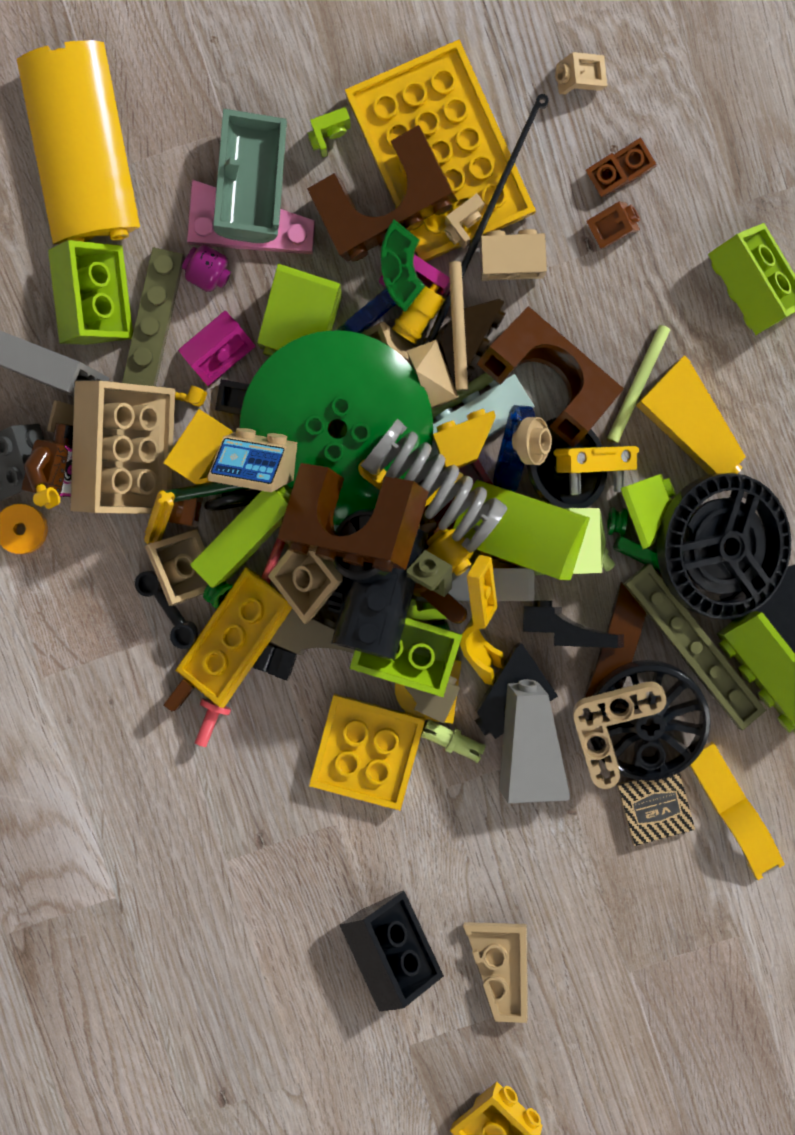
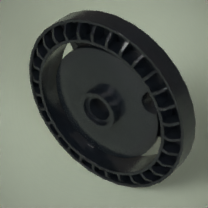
[657,473,792,619]

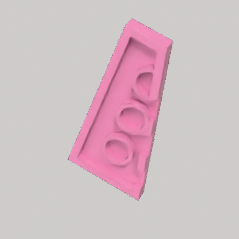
[187,179,315,255]

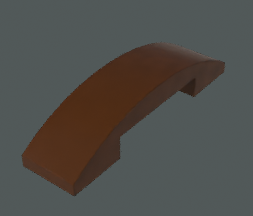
[583,582,646,707]

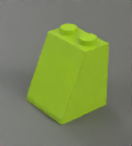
[257,263,343,357]

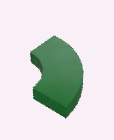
[380,220,425,312]

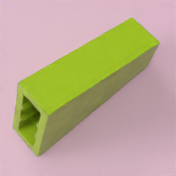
[190,484,292,588]

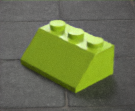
[708,223,795,335]
[48,240,133,345]
[349,617,462,697]

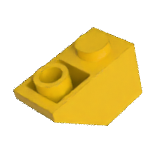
[433,409,496,469]

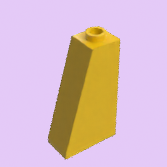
[636,355,746,475]

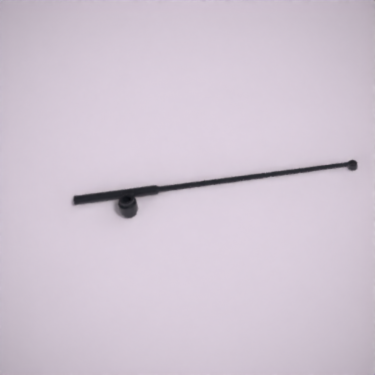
[412,94,549,368]

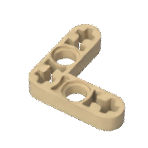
[573,682,666,789]

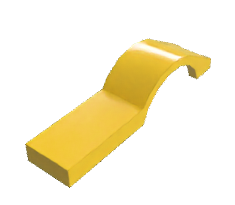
[460,555,504,685]
[690,742,785,880]

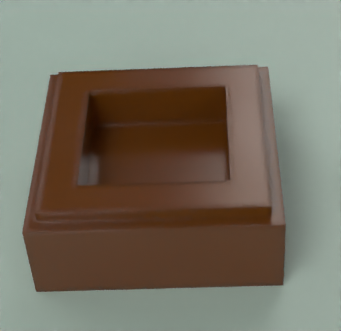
[163,679,195,712]

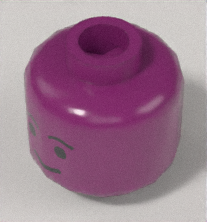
[182,245,231,292]

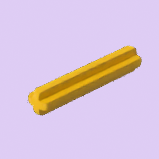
[144,490,175,544]

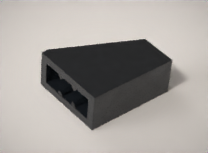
[474,642,558,739]

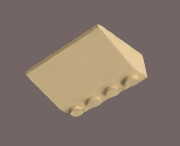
[70,381,175,514]

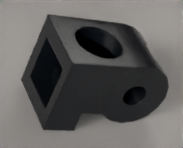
[252,644,297,681]

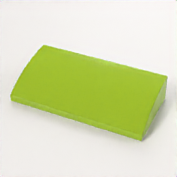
[453,480,590,580]

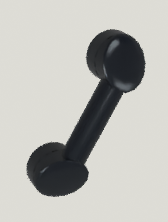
[135,571,198,649]

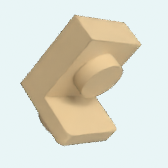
[555,52,607,95]
[444,193,485,249]

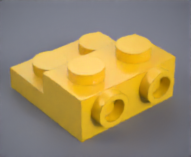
[450,1081,543,1135]

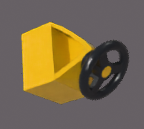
[163,409,261,511]

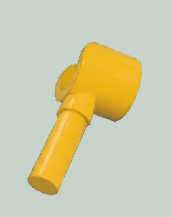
[175,385,207,407]

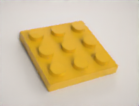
[309,693,425,811]

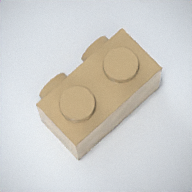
[480,229,547,281]

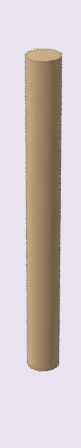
[449,261,468,391]

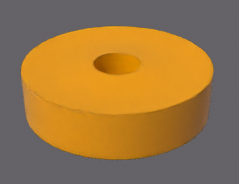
[0,504,48,554]

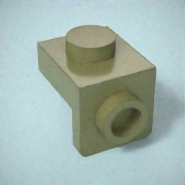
[407,550,452,597]

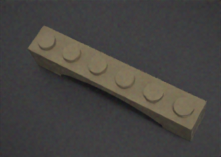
[270,608,461,724]

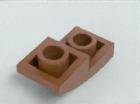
[585,137,657,198]

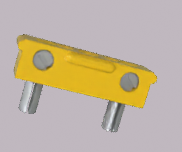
[554,446,639,495]

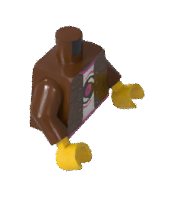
[21,423,73,509]

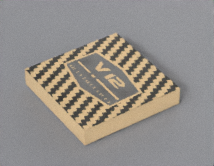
[617,773,695,846]

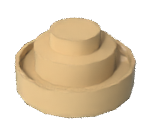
[512,417,552,465]

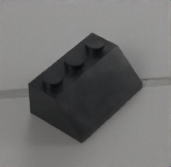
[339,891,444,1012]

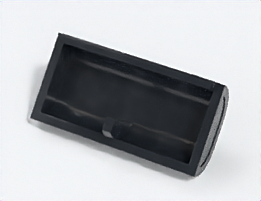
[331,529,428,661]

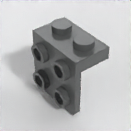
[0,424,44,501]

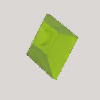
[620,474,676,549]

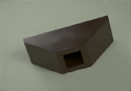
[439,299,506,389]

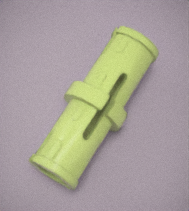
[421,719,486,763]

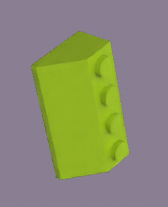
[717,611,795,733]

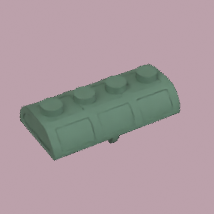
[213,108,287,243]

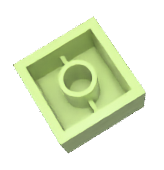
[535,508,615,575]

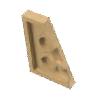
[463,922,528,1023]

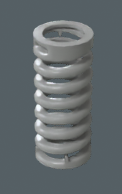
[360,419,508,553]

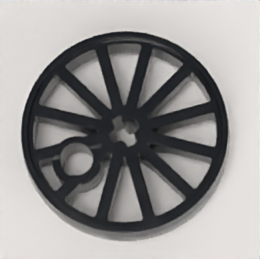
[587,660,711,781]

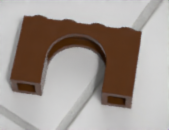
[307,125,458,262]
[477,306,624,448]
[277,463,429,572]

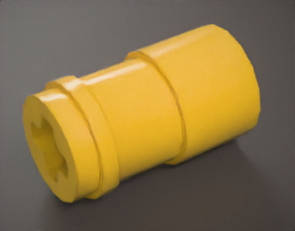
[392,283,446,344]

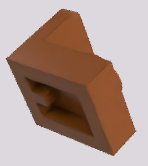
[586,201,640,249]
[168,497,203,528]

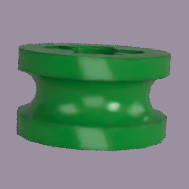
[607,507,628,536]
[203,581,233,609]

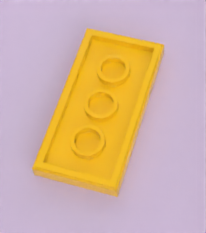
[175,567,292,708]

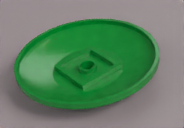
[240,330,433,525]

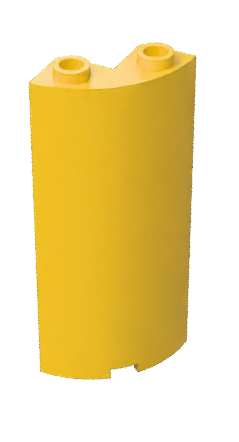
[17,41,140,244]

